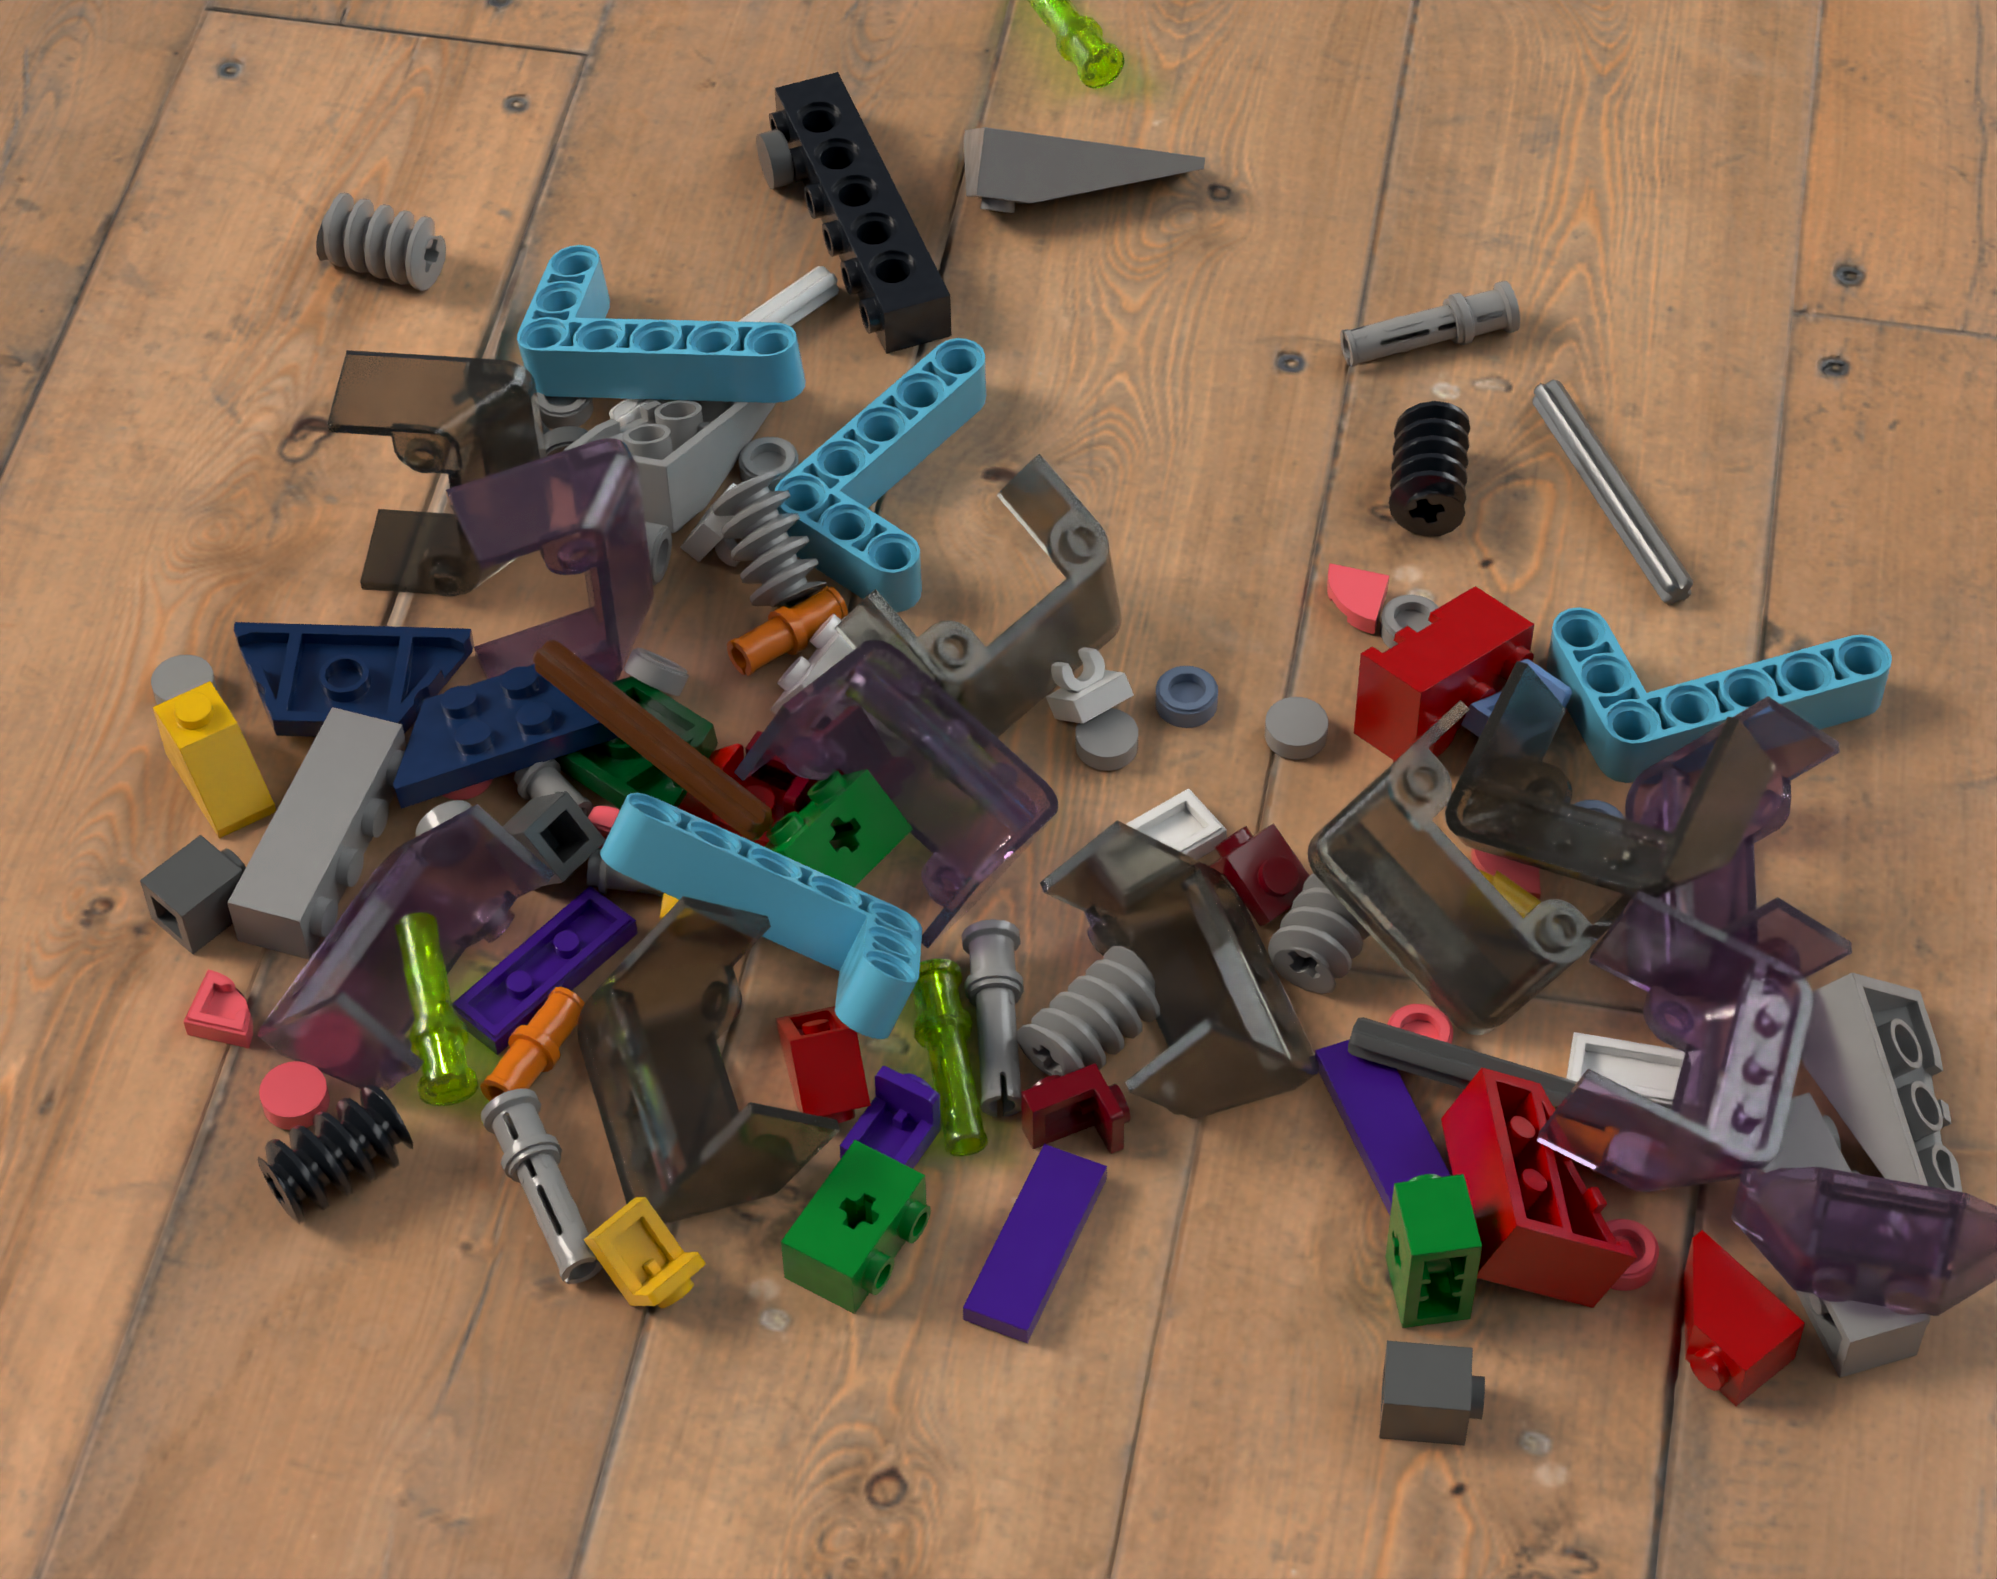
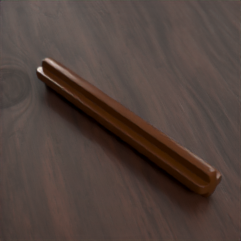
[532,640,774,840]

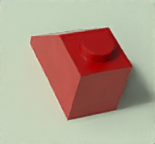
[775,1006,871,1125]
[1684,1230,1805,1406]

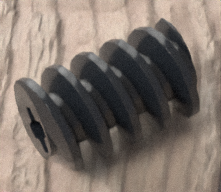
[1389,401,1471,536]
[257,1084,413,1224]

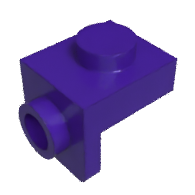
[839,1066,941,1169]

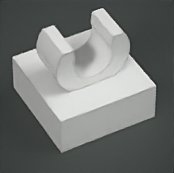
[680,483,743,567]
[1046,647,1134,724]

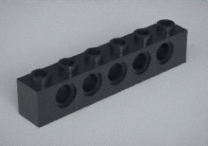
[769,72,952,354]

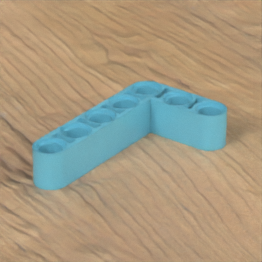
[517,245,806,403]
[775,338,986,613]
[1546,607,1892,783]
[600,793,922,1039]

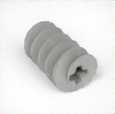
[316,192,446,291]
[712,470,827,607]
[1268,850,1397,994]
[1017,946,1160,1076]

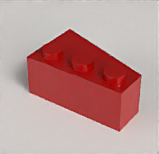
[1353,586,1534,772]
[1441,1067,1637,1308]

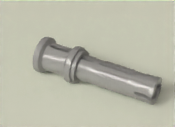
[1340,281,1520,367]
[961,919,1024,1117]
[481,1089,602,1284]

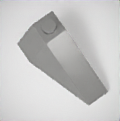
[963,127,1205,213]
[564,400,776,533]
[1785,973,1969,1238]

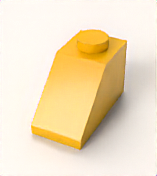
[153,681,276,839]

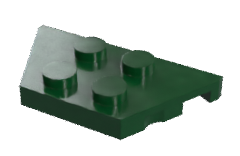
[555,676,718,809]

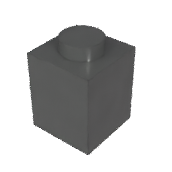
[489,791,606,888]
[140,835,246,954]
[1379,1340,1485,1446]

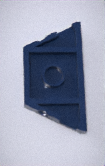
[234,622,474,737]
[393,664,619,809]

